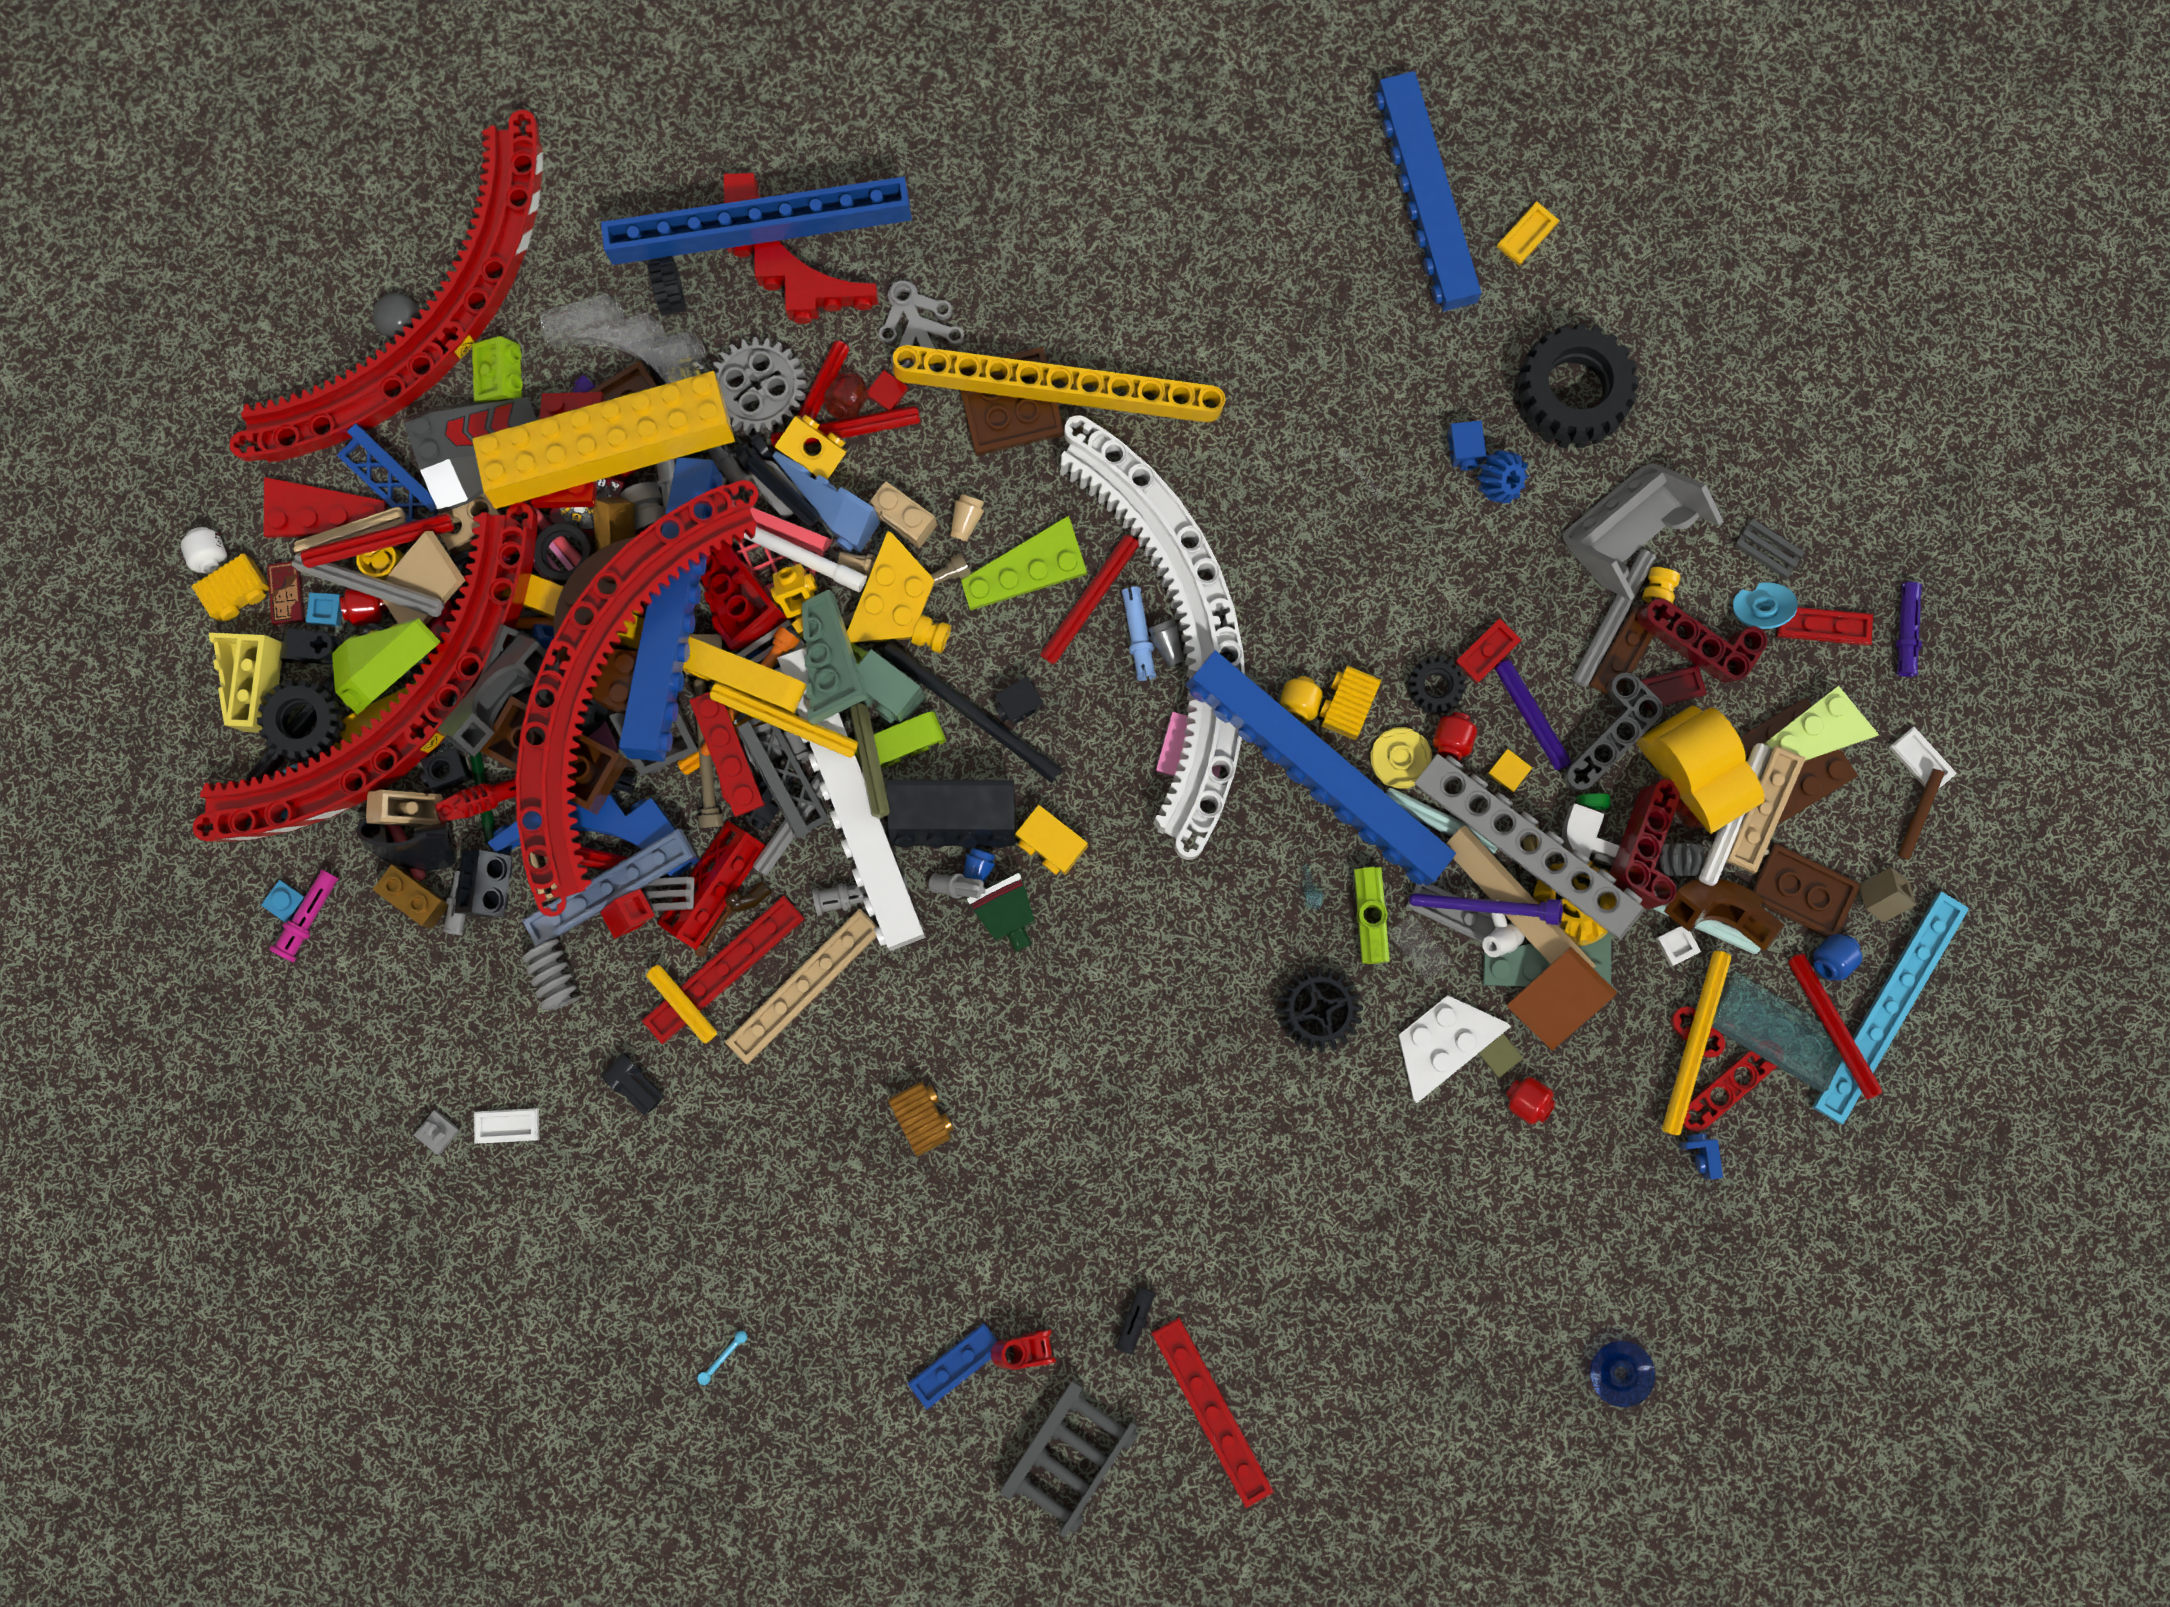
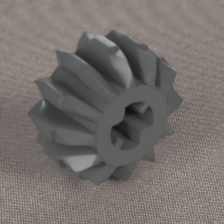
[1655,844,1706,876]

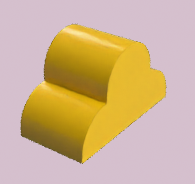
[1636,705,1765,834]

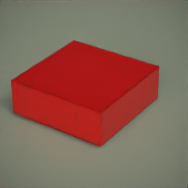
[866,370,909,411]

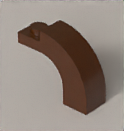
[1664,879,1785,951]

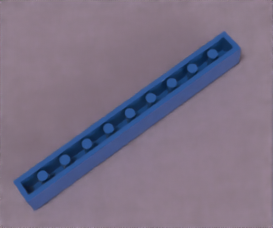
[601,177,912,265]
[619,458,723,762]
[1185,650,1456,886]

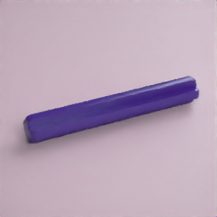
[1495,659,1571,771]

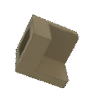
[1860,867,1916,922]

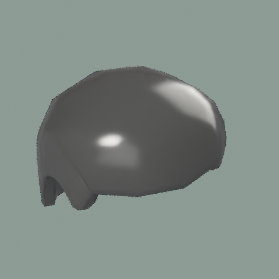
[372,293,422,340]

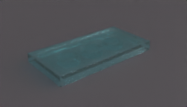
[1712,974,1842,1093]

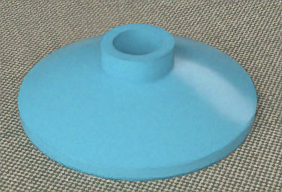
[1733,582,1798,629]

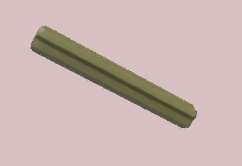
[850,703,890,818]

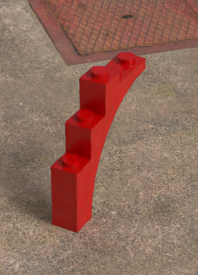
[724,173,879,324]

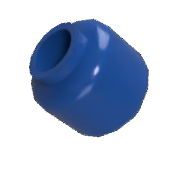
[1813,934,1862,981]

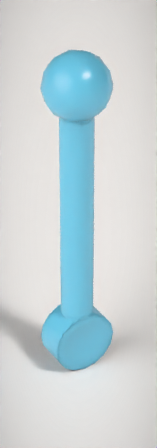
[697,1331,747,1385]

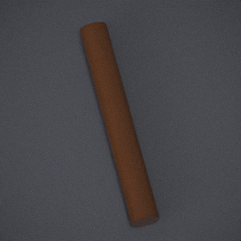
[1897,768,1945,860]

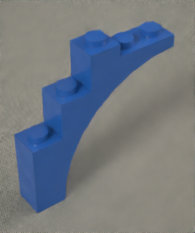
[488,792,700,878]

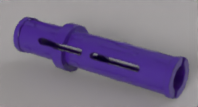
[1895,582,1922,677]

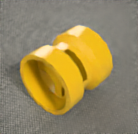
[1642,567,1681,604]
[911,615,951,654]

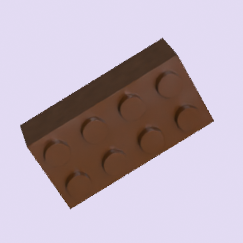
[480,696,628,815]

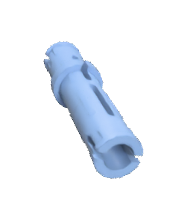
[1121,587,1156,681]

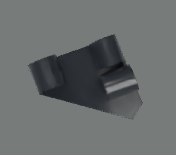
[356,818,457,870]

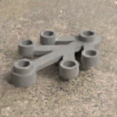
[879,280,965,372]

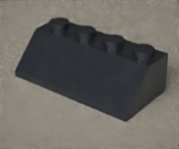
[887,780,1016,848]

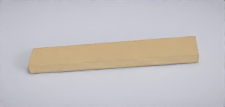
[1446,825,1596,969]
[725,909,878,1065]

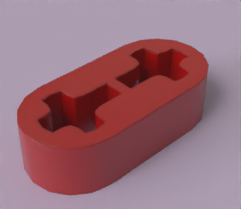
[1670,1007,1725,1058]

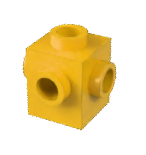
[770,563,818,618]

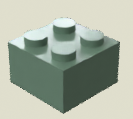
[858,649,926,726]

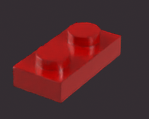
[1455,618,1522,685]

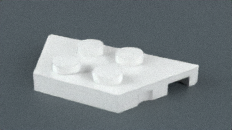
[1398,995,1511,1103]

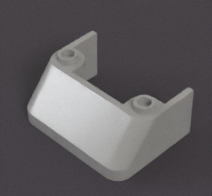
[1563,464,1724,601]

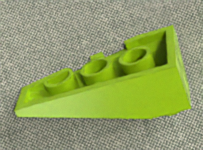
[332,618,440,715]

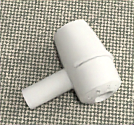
[1482,899,1525,957]

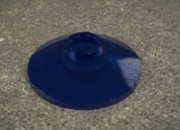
[1590,1341,1656,1408]

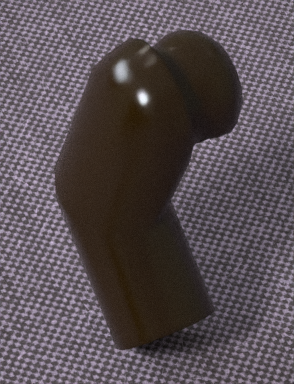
[725,881,772,913]

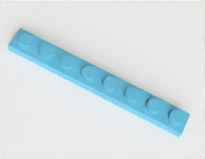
[1812,892,1969,1124]

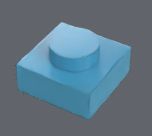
[306,592,342,627]
[261,880,305,922]

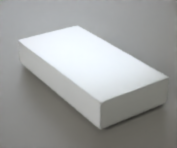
[1889,727,1957,788]
[474,1108,539,1144]

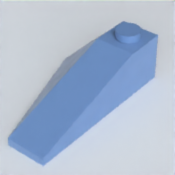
[773,451,880,553]

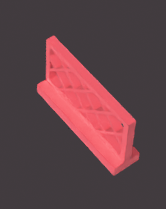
[732,499,833,592]

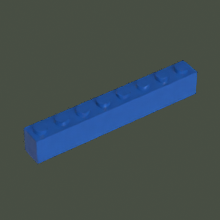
[1374,71,1481,312]

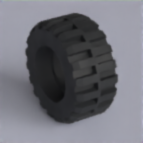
[1515,324,1639,449]

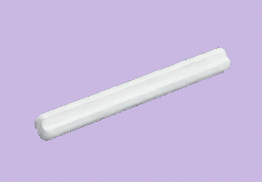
[1699,743,1772,886]

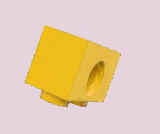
[774,414,848,480]

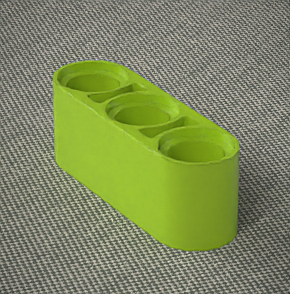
[855,711,946,773]

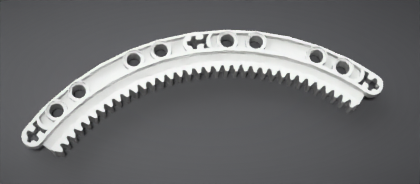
[1060,415,1245,860]

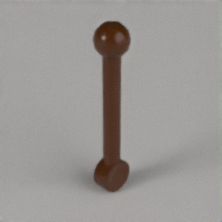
[695,904,734,957]

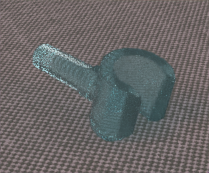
[1302,865,1323,909]

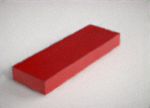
[1776,607,1873,646]

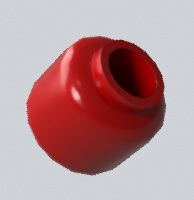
[339,588,388,627]
[1432,712,1478,761]
[1506,1077,1556,1124]

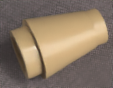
[950,494,984,542]

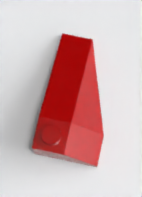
[701,543,792,650]

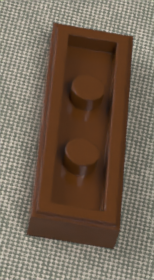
[1589,606,1658,697]

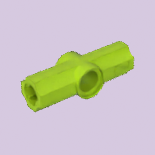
[1354,867,1390,964]

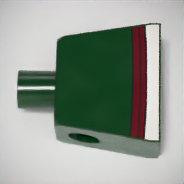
[966,872,1036,953]

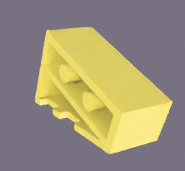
[209,633,282,733]

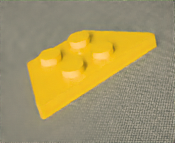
[847,531,935,644]

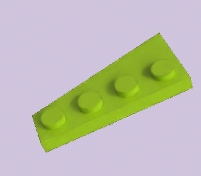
[961,516,1087,611]

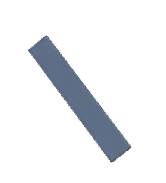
[522,829,696,946]

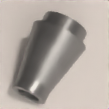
[1149,620,1185,667]

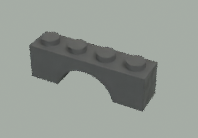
[436,634,551,757]

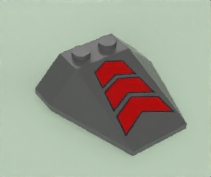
[404,397,537,514]

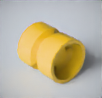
[356,546,405,580]

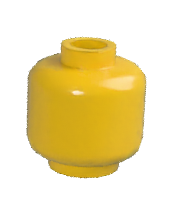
[1279,676,1322,724]

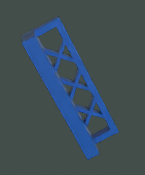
[337,423,439,522]

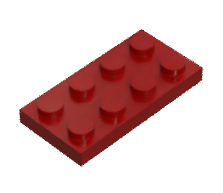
[531,392,605,508]

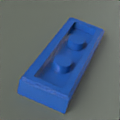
[907,1323,998,1410]

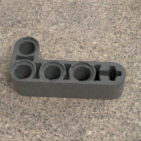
[1563,673,1663,791]

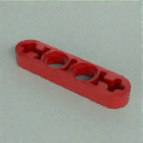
[1683,1041,1782,1132]

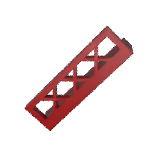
[657,820,766,950]

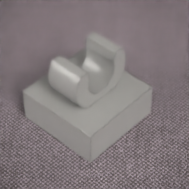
[414,1110,460,1155]

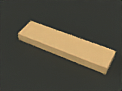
[1726,745,1806,874]

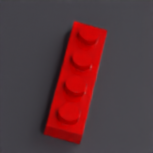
[689,691,766,817]

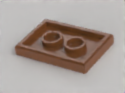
[1506,946,1617,1050]

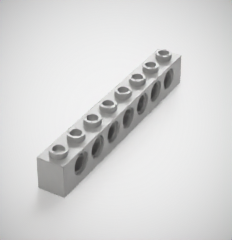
[1414,754,1644,941]

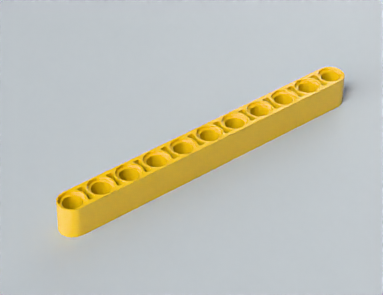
[893,345,1225,422]
[502,574,806,714]

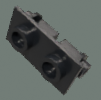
[741,767,794,831]

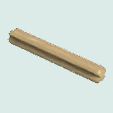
[293,507,407,554]

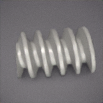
[522,939,581,1010]

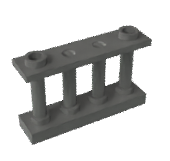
[999,1378,1139,1538]

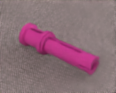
[269,869,339,963]

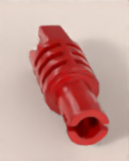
[434,776,516,822]

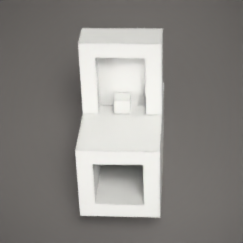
[1562,803,1619,866]

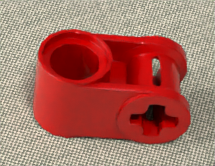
[991,1329,1056,1369]

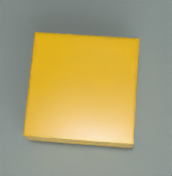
[1488,749,1532,793]

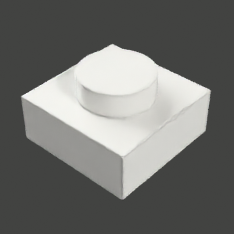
[1655,926,1701,967]

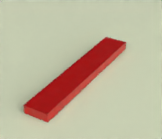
[642,896,805,1044]
[1151,1317,1274,1508]

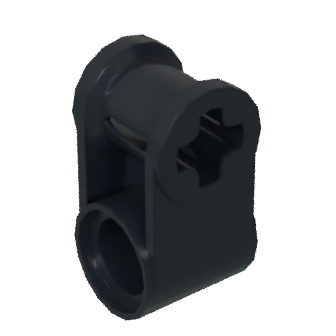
[279,628,342,665]

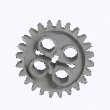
[713,337,807,436]

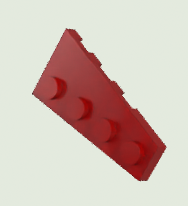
[264,477,388,538]

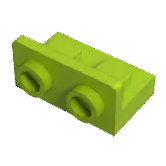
[472,336,523,403]

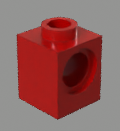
[600,888,655,939]

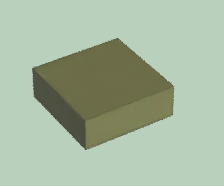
[1478,1033,1523,1078]

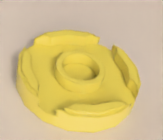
[1370,727,1432,789]

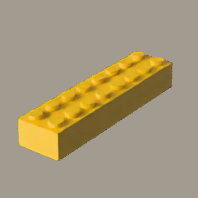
[472,371,735,509]

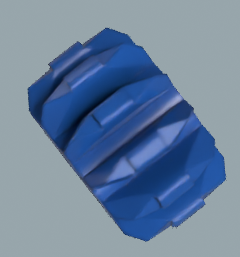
[1476,450,1529,504]

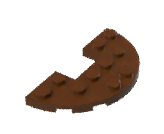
[554,537,638,714]

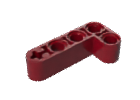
[1637,598,1767,683]
[1609,779,1680,910]

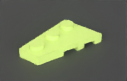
[1764,686,1879,761]

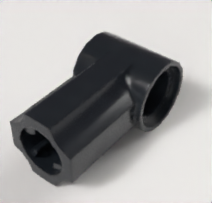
[600,1052,665,1116]

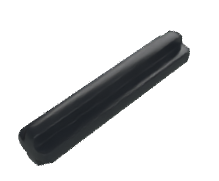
[745,454,820,527]

